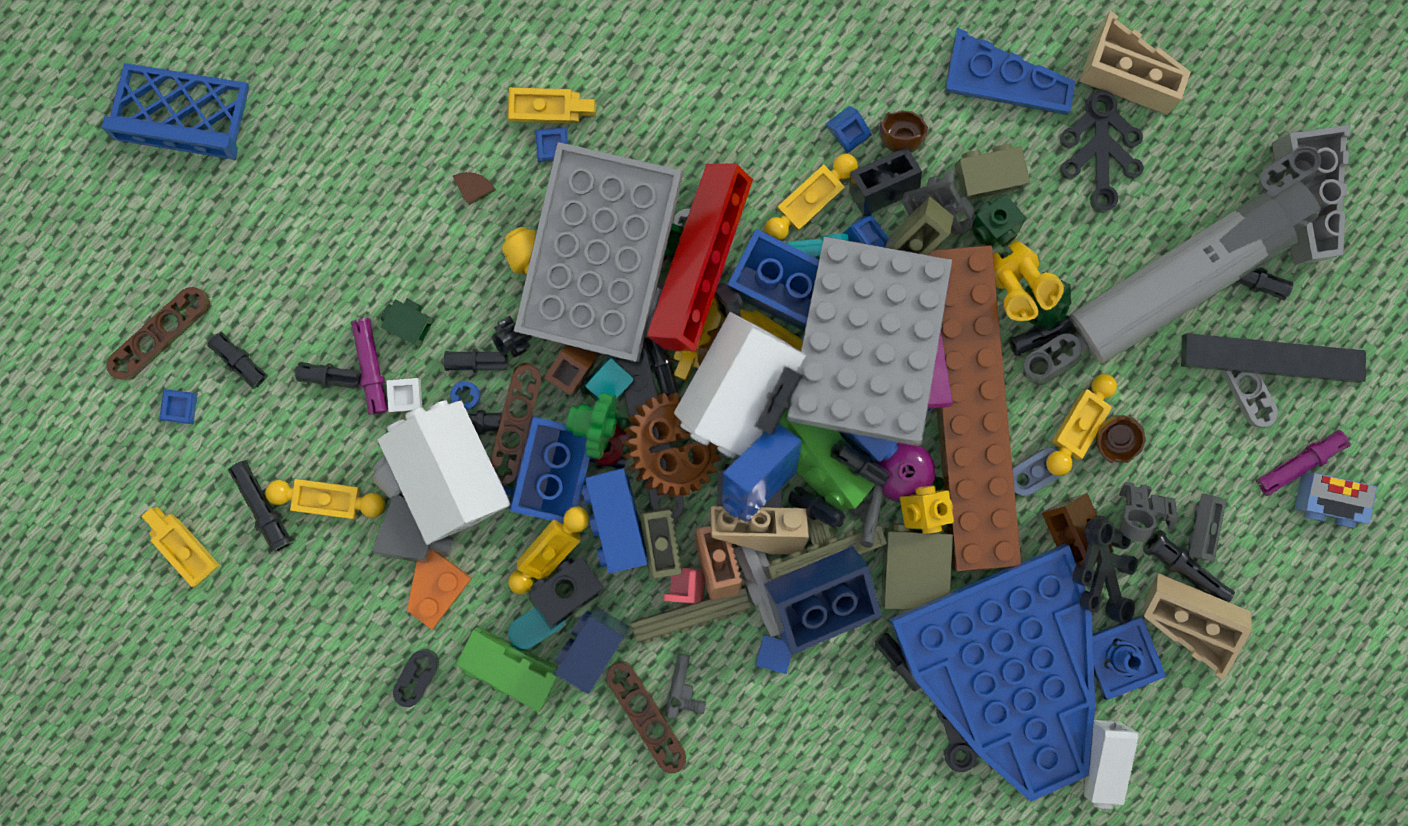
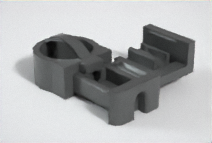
[902,172,975,234]
[1119,482,1178,542]

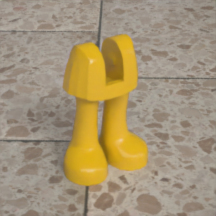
[993,240,1064,321]

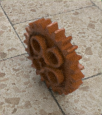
[623,392,722,497]

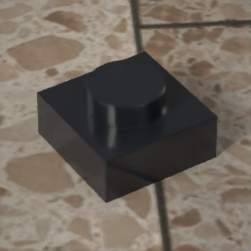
[715,282,744,320]

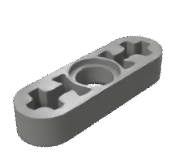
[1221,370,1278,427]

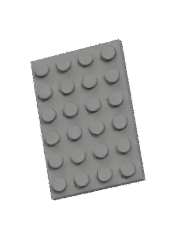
[514,142,684,362]
[788,237,952,446]

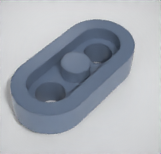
[1012,448,1061,496]

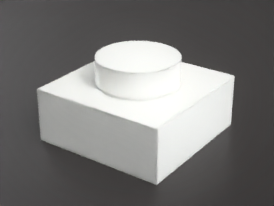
[386,378,422,412]

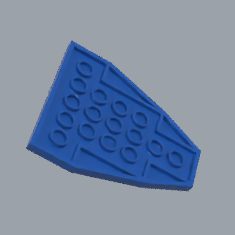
[889,544,1095,801]

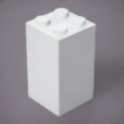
[674,312,806,458]
[377,400,511,545]

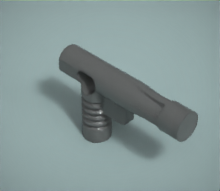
[849,485,883,548]
[665,653,706,719]

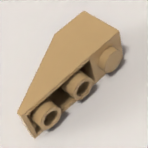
[710,506,809,555]

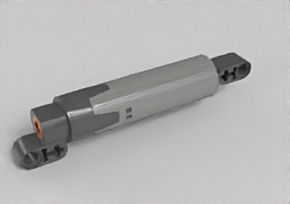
[1024,146,1321,385]

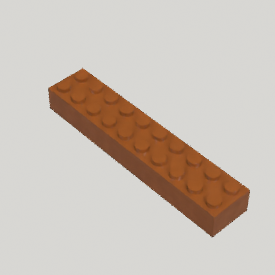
[928,245,1021,571]

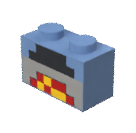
[1294,473,1377,528]

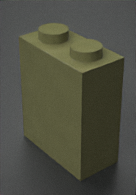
[881,523,953,610]

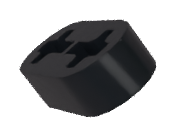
[393,649,439,707]

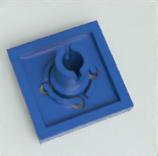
[1093,616,1166,700]

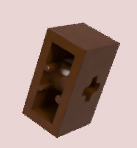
[1042,493,1114,565]

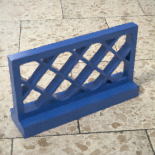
[101,63,249,160]

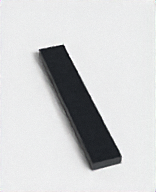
[1181,333,1366,383]

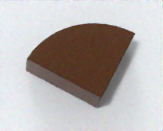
[453,172,496,205]

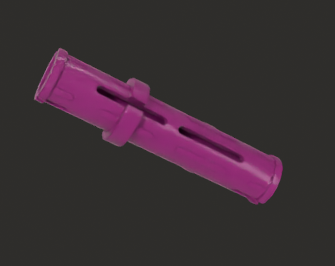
[350,318,388,415]
[1256,429,1351,496]

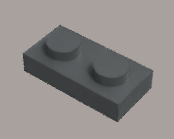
[1188,493,1227,561]

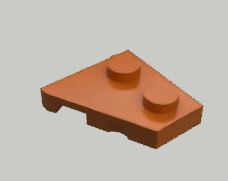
[407,550,472,630]

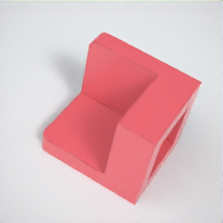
[663,567,705,603]

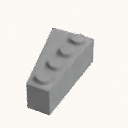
[1272,124,1351,265]

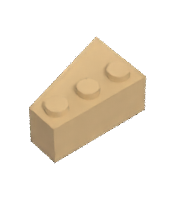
[1079,10,1191,115]
[1144,573,1252,681]

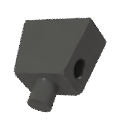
[372,495,455,563]

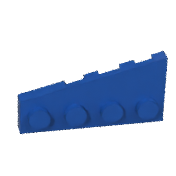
[944,28,1076,115]

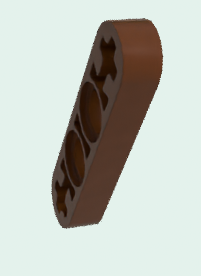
[106,287,210,380]
[490,362,541,485]
[607,661,686,773]

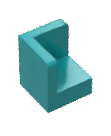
[585,355,633,399]

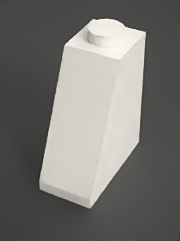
[1084,720,1138,809]

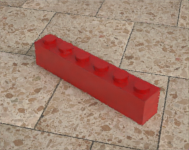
[647,163,753,352]

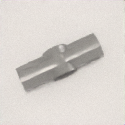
[733,545,779,637]

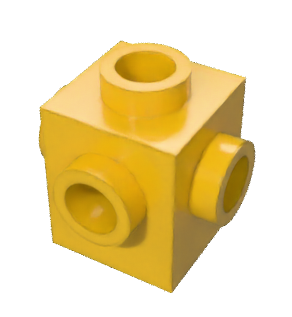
[900,485,954,534]

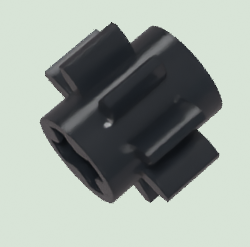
[492,316,532,358]

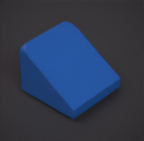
[825,106,872,153]

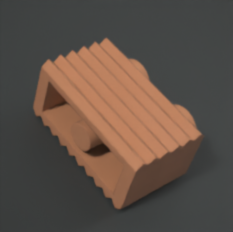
[695,526,742,601]

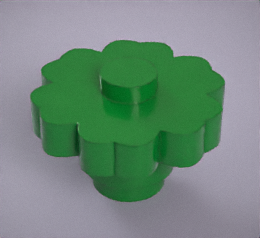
[566,392,617,459]

